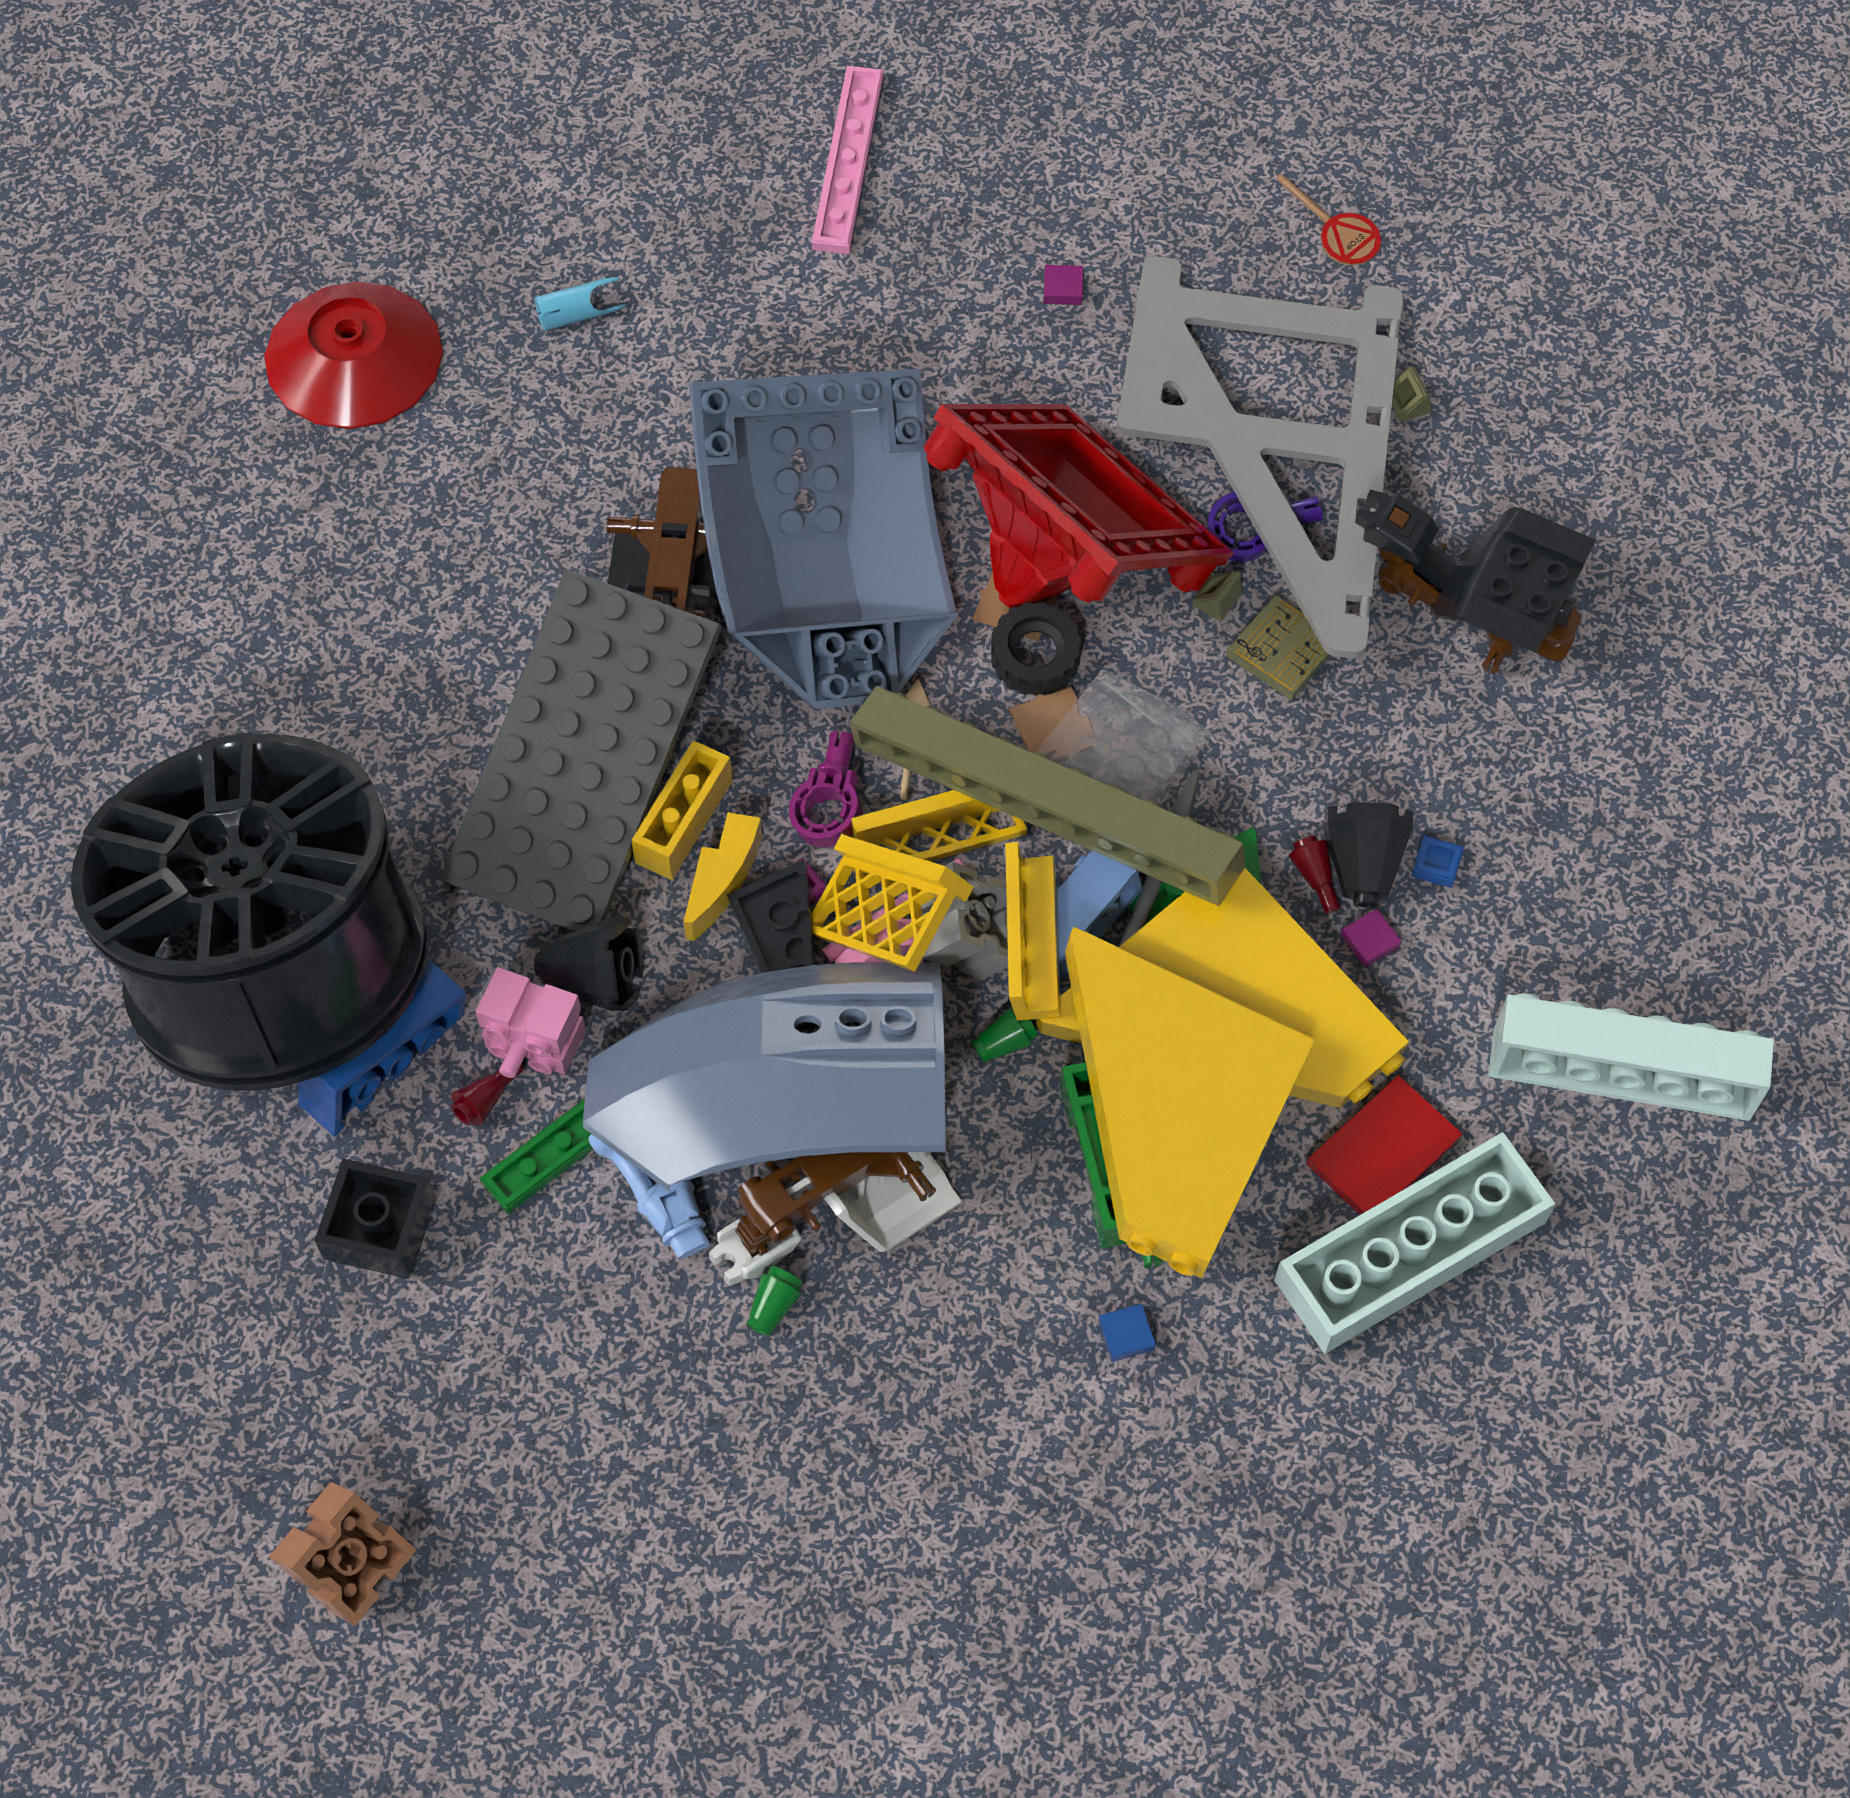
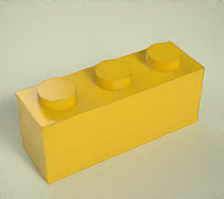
[631,740,733,880]

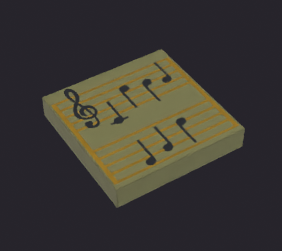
[1226,595,1332,701]

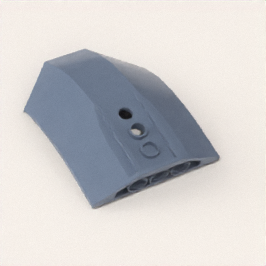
[689,369,960,709]
[583,962,946,1191]

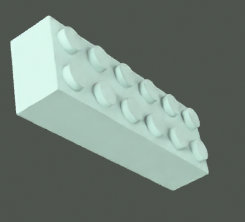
[1488,993,1774,1121]
[1274,1132,1555,1354]

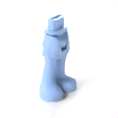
[588,1134,710,1260]

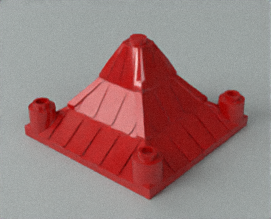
[923,404,1234,608]

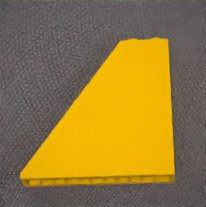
[1036,868,1409,1108]
[1065,927,1315,1278]

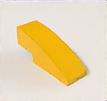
[683,812,762,941]

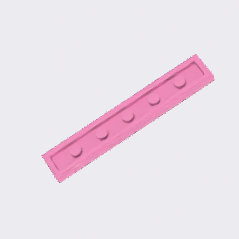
[812,66,884,254]

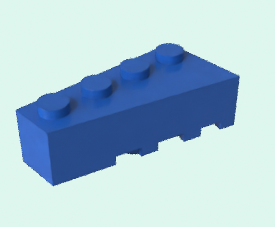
[298,961,466,1137]

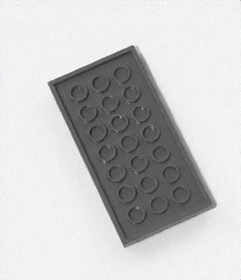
[439,568,722,932]

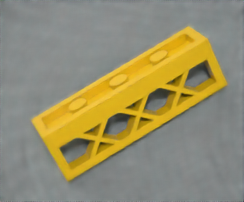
[851,790,1027,862]
[1005,842,1060,1021]

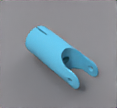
[534,277,626,331]

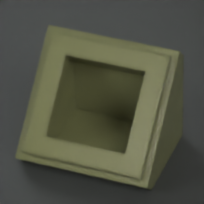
[1392,366,1431,422]
[1191,571,1242,622]

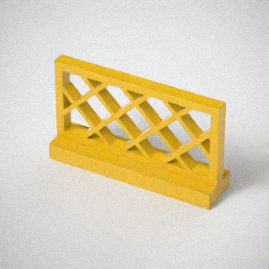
[811,834,974,972]

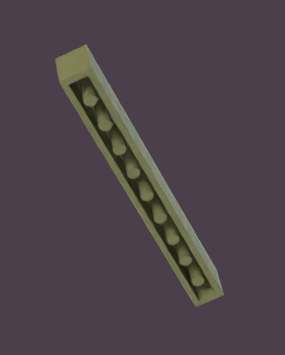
[850,686,1245,906]

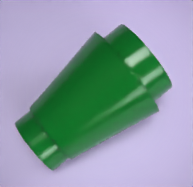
[970,1008,1038,1063]
[746,1266,803,1337]

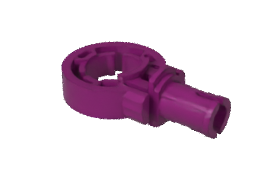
[789,731,863,848]

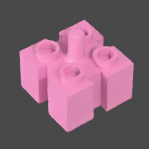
[476,967,586,1078]

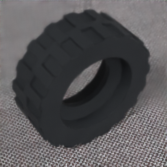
[991,602,1082,696]

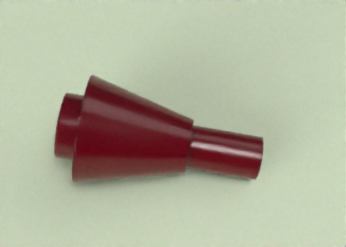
[1288,836,1341,915]
[451,1065,523,1126]

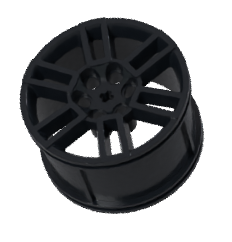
[71,732,429,1091]

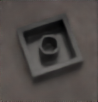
[314,1158,436,1279]

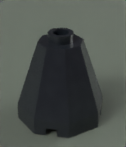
[1323,802,1413,908]
[534,917,644,1011]

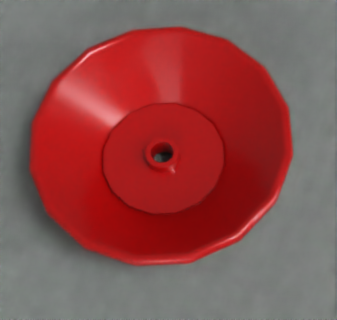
[264,282,443,429]

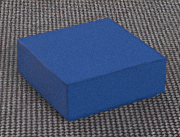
[1411,835,1464,888]
[1098,1304,1156,1362]

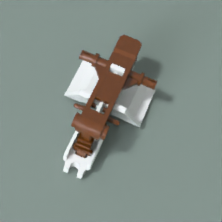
[709,1102,962,1286]

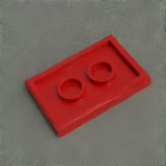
[1306,1075,1463,1215]

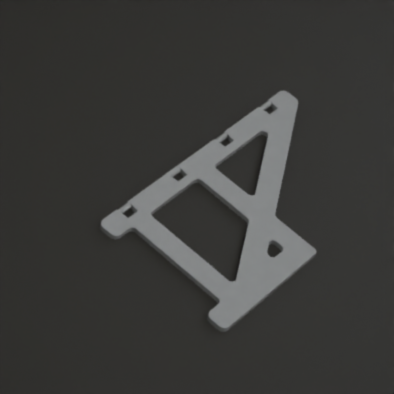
[1116,256,1403,658]

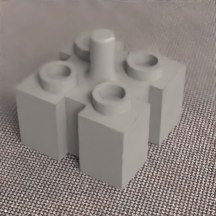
[921,861,1008,979]

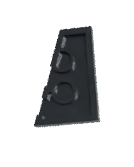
[727,859,815,973]

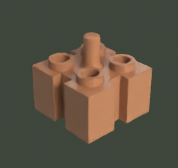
[269,1482,416,1626]

